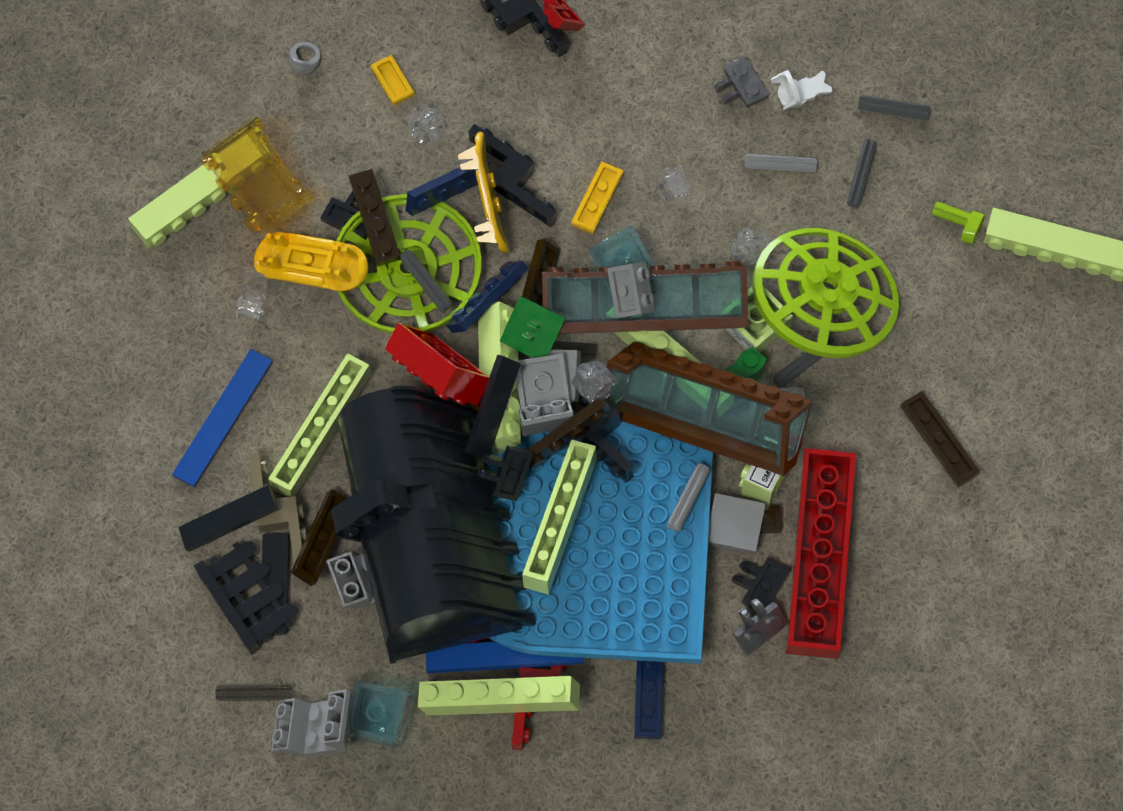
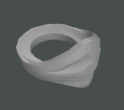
[289,42,321,76]

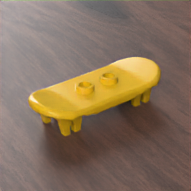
[458,132,510,254]
[253,232,369,292]

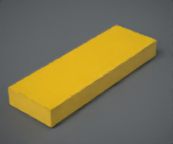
[571,161,624,235]

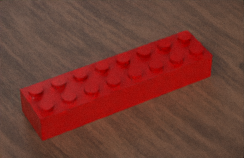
[786,448,856,659]

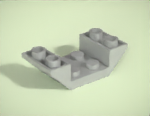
[518,400,574,437]
[326,552,375,608]
[271,689,353,756]

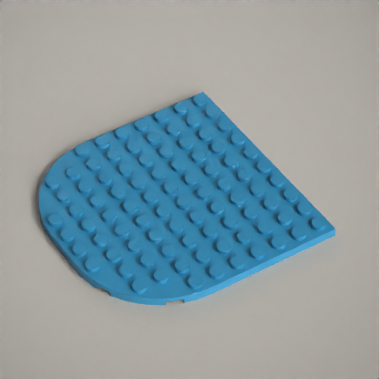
[483,421,713,664]

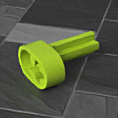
[932,201,985,245]

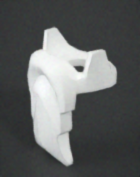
[771,70,833,111]

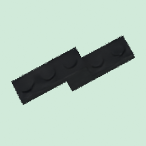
[480,0,567,57]
[468,124,557,228]
[575,376,634,483]

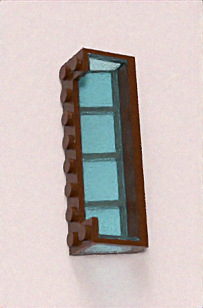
[542,261,749,334]
[606,342,812,476]

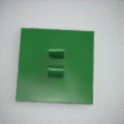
[500,296,566,358]

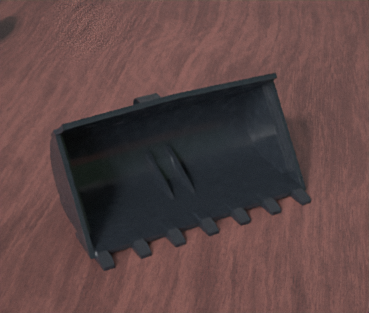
[331,386,536,664]

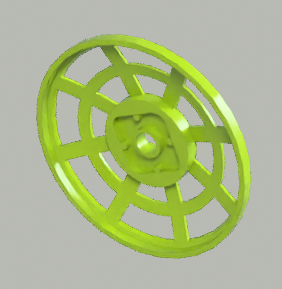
[336,194,482,334]
[752,228,899,358]

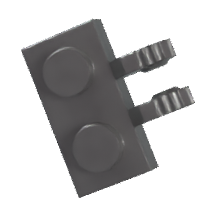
[714,56,769,108]
[733,599,788,655]

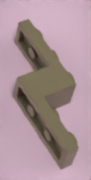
[249,452,307,564]

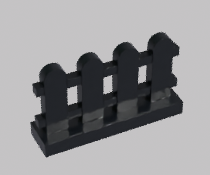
[194,542,297,655]

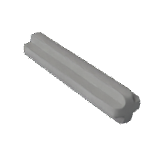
[744,154,817,173]
[667,463,710,532]

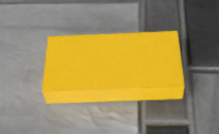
[370,55,415,106]

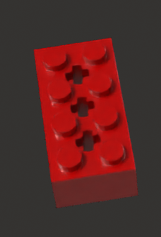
[385,322,489,405]

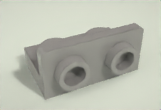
[607,262,654,318]

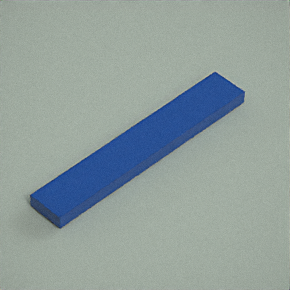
[172,349,273,488]
[426,642,584,674]

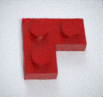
[542,0,585,31]

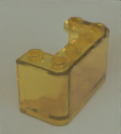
[201,117,315,234]

